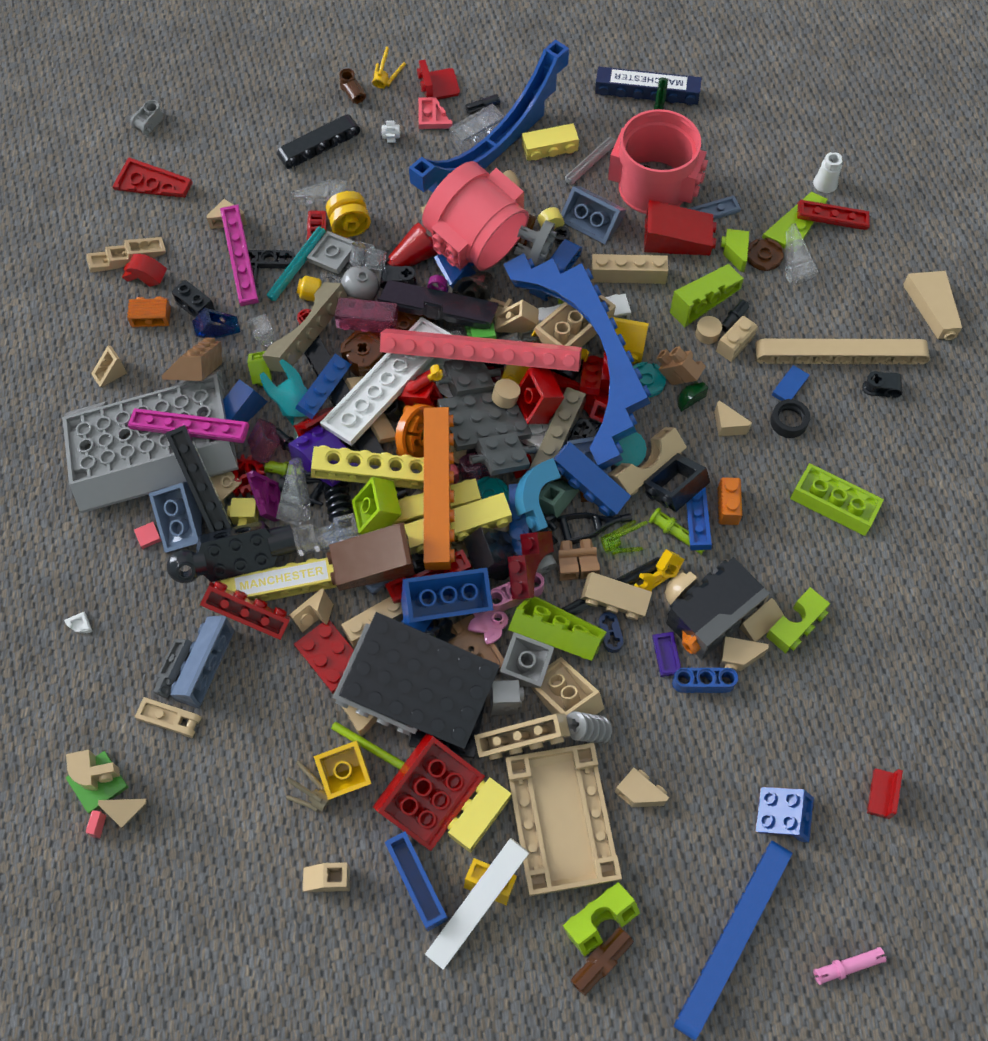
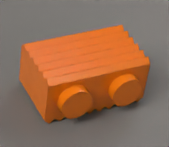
[127,296,171,327]
[717,478,742,525]

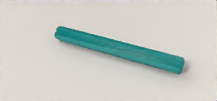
[267,226,326,301]

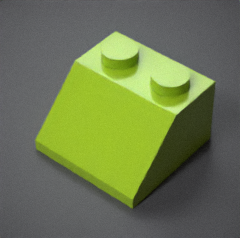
[352,476,401,535]

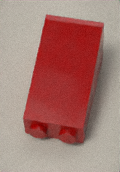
[644,200,716,256]

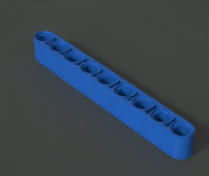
[673,840,793,1041]

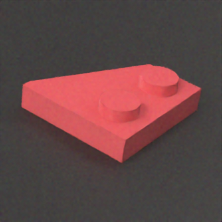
[418,97,453,129]

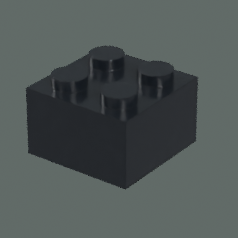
[463,527,518,580]

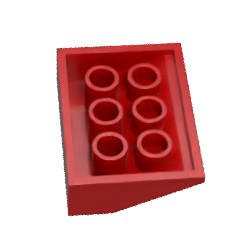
[373,733,485,851]

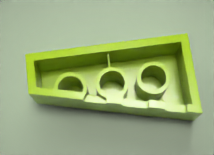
[670,264,744,327]

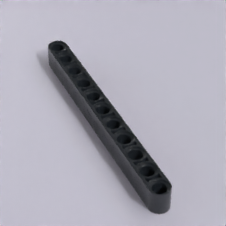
[304,335,408,500]

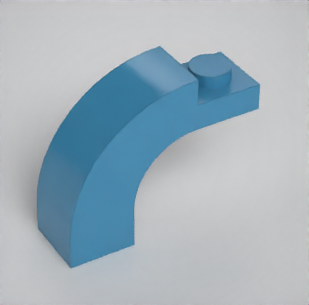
[515,458,561,533]

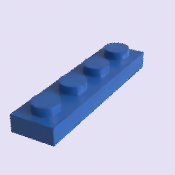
[295,354,352,419]
[509,484,532,556]
[686,487,712,551]

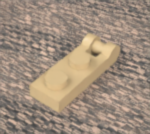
[135,697,202,738]

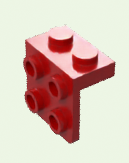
[416,60,460,100]

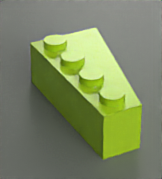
[508,596,607,661]

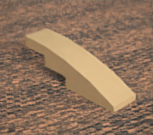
[86,237,166,273]

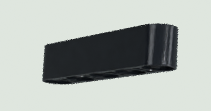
[277,115,360,169]

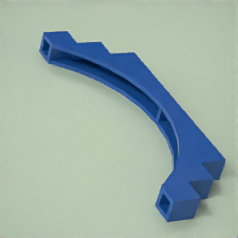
[409,39,569,192]
[503,253,651,470]

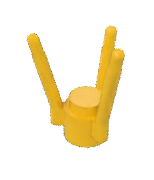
[372,47,406,89]

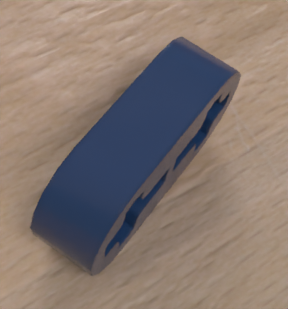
[598,612,623,653]

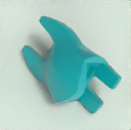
[260,359,308,425]

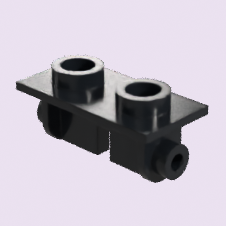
[425,619,456,642]

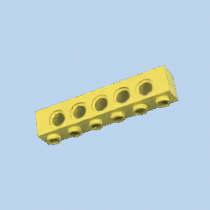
[311,445,424,490]

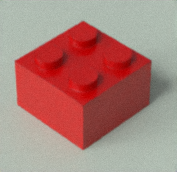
[517,367,565,424]

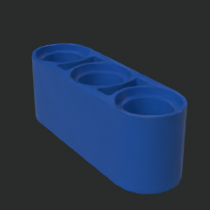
[672,668,738,693]

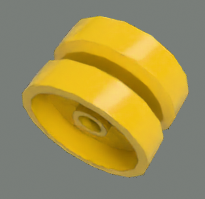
[326,191,371,238]

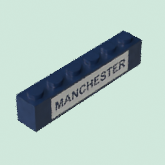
[595,66,702,105]

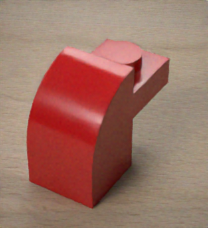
[122,254,167,287]

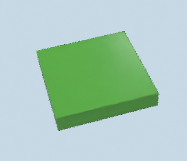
[66,751,129,815]

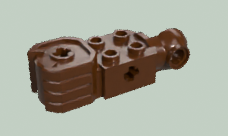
[340,309,435,377]

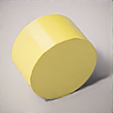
[537,207,564,230]

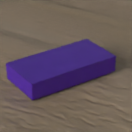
[652,632,681,677]

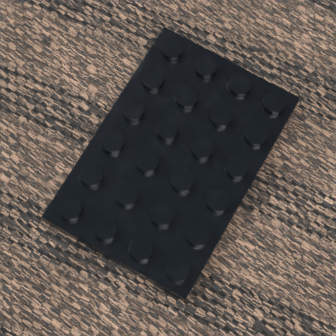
[339,612,500,749]

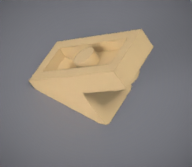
[289,588,333,633]

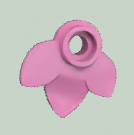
[468,610,508,645]

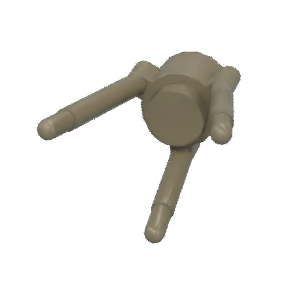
[286,761,331,812]

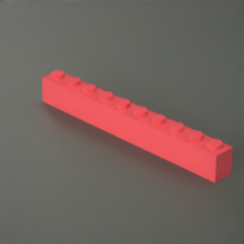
[380,328,582,371]

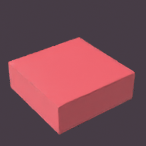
[134,522,162,549]
[86,810,106,838]

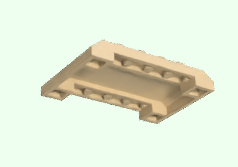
[505,743,622,897]

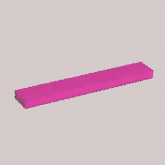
[220,204,259,306]
[128,408,250,443]

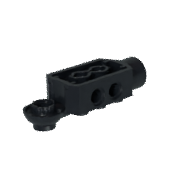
[167,521,297,583]

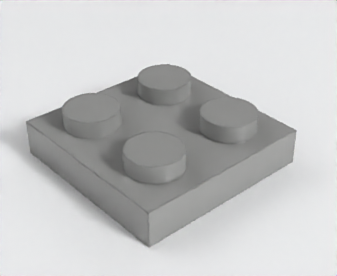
[307,231,358,274]

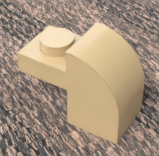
[66,750,120,790]

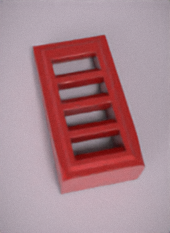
[307,211,328,240]

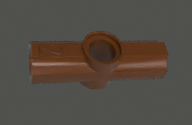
[570,927,634,996]

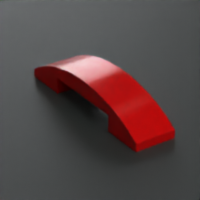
[385,549,472,604]

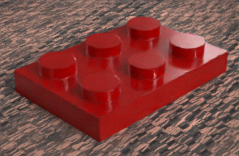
[294,620,354,694]

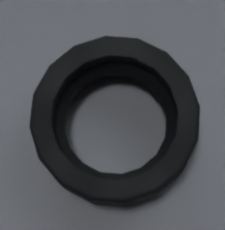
[770,399,810,438]

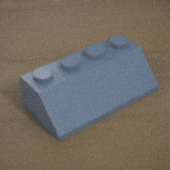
[171,615,235,709]

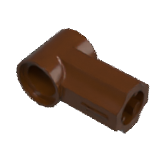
[339,68,366,104]

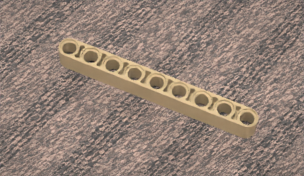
[755,339,930,364]

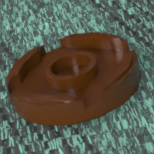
[747,238,784,271]

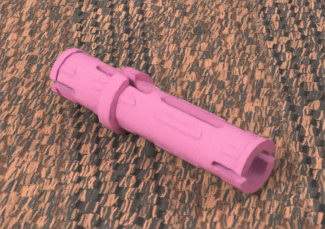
[813,947,886,985]

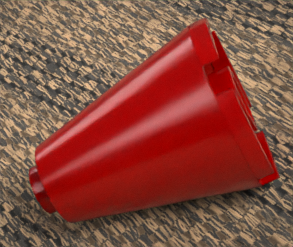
[387,222,438,267]

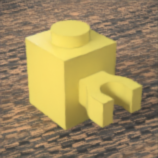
[227,498,259,526]

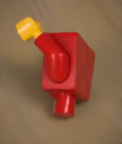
[397,364,448,408]

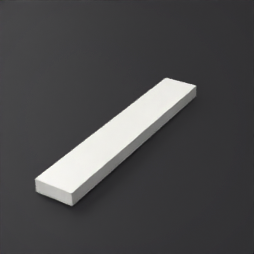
[425,838,530,970]

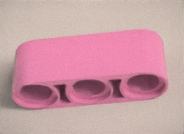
[491,572,544,611]

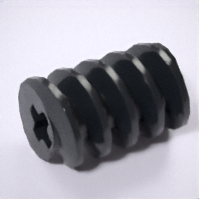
[322,481,353,523]

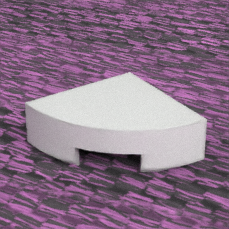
[64,612,92,633]

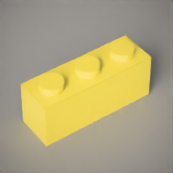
[522,123,579,161]
[448,777,512,853]

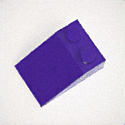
[288,425,358,487]

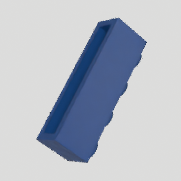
[554,442,631,517]
[385,831,449,932]

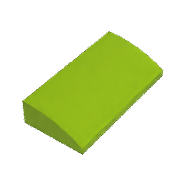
[790,463,884,536]

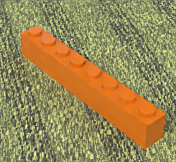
[424,407,455,570]

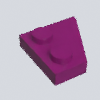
[247,470,281,522]

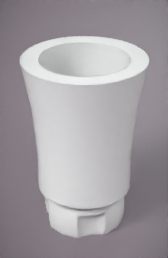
[813,152,842,193]

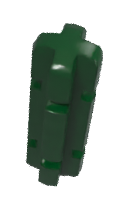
[654,77,668,110]

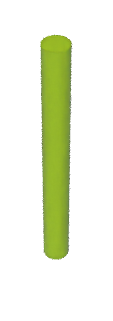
[331,722,405,770]

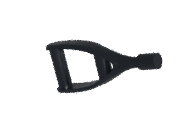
[557,512,632,545]

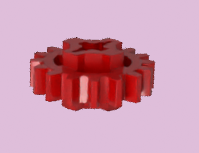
[230,454,266,497]

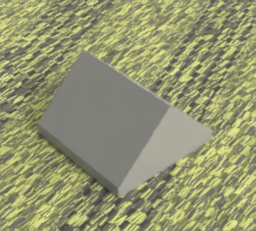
[499,632,554,688]

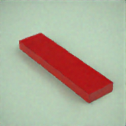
[797,199,870,230]

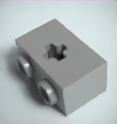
[490,680,524,716]

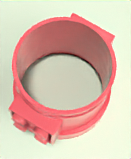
[608,109,708,214]
[422,161,529,271]

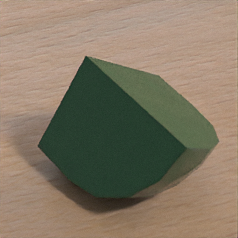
[677,381,708,412]

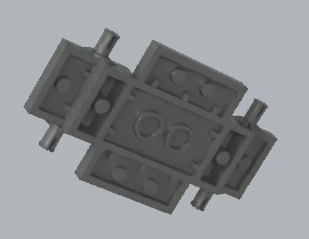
[436,360,537,476]

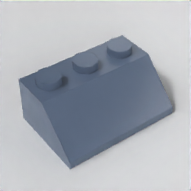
[561,186,627,244]

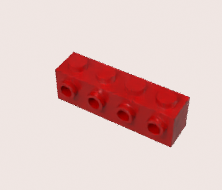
[200,581,290,640]

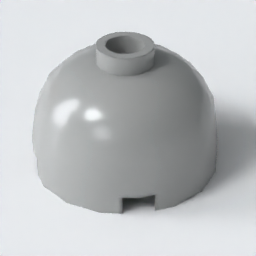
[341,266,378,304]

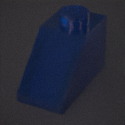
[192,308,241,339]

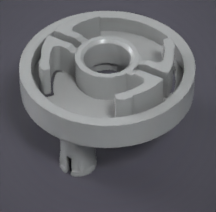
[514,220,557,267]

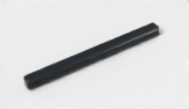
[561,557,660,615]

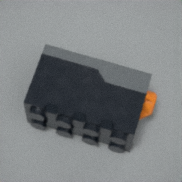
[666,557,770,660]

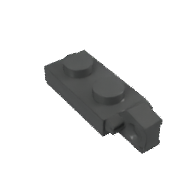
[153,639,193,698]

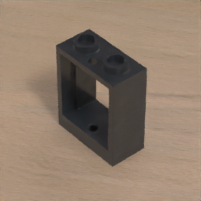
[644,453,710,512]

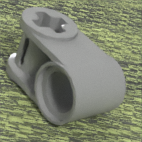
[130,100,164,135]

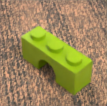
[766,587,830,654]
[562,882,640,957]

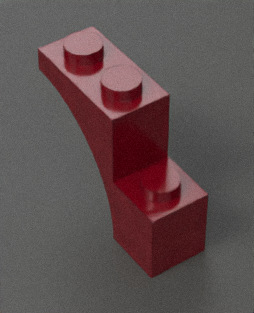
[507,531,554,600]

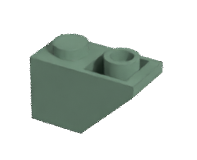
[539,480,579,518]

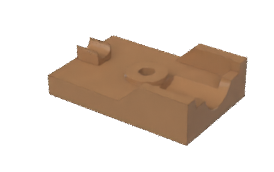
[448,614,504,673]

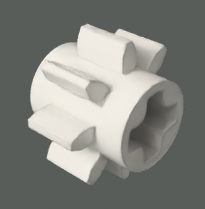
[382,121,400,143]

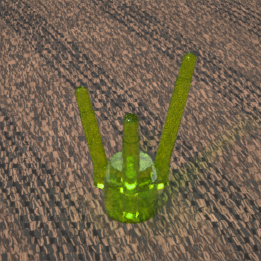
[601,520,648,555]

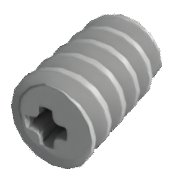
[566,711,612,744]

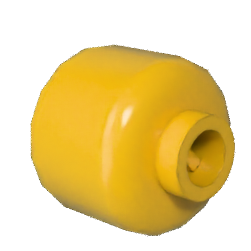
[296,276,322,302]

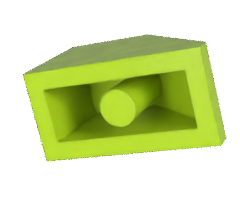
[720,229,749,272]
[247,351,272,386]

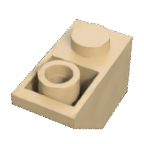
[615,768,669,807]
[303,863,350,892]

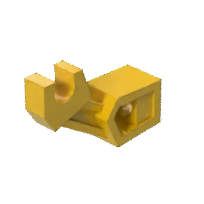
[634,549,685,592]

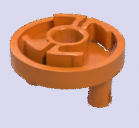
[395,404,435,458]

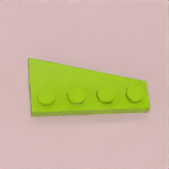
[762,192,828,253]

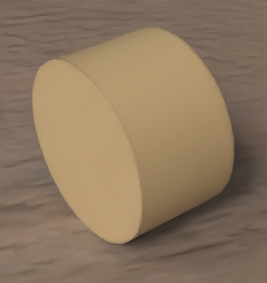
[695,316,722,344]
[492,379,520,408]

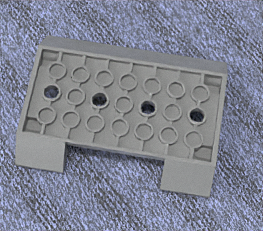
[62,369,239,513]

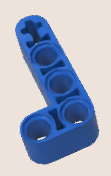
[529,239,582,301]

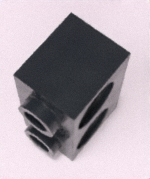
[171,280,216,324]

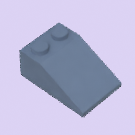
[149,482,202,553]

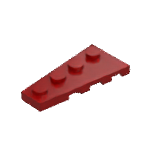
[112,157,193,198]

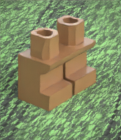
[657,346,706,385]
[558,539,600,581]

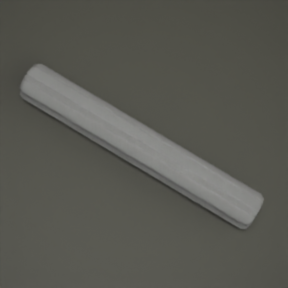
[565,137,616,185]

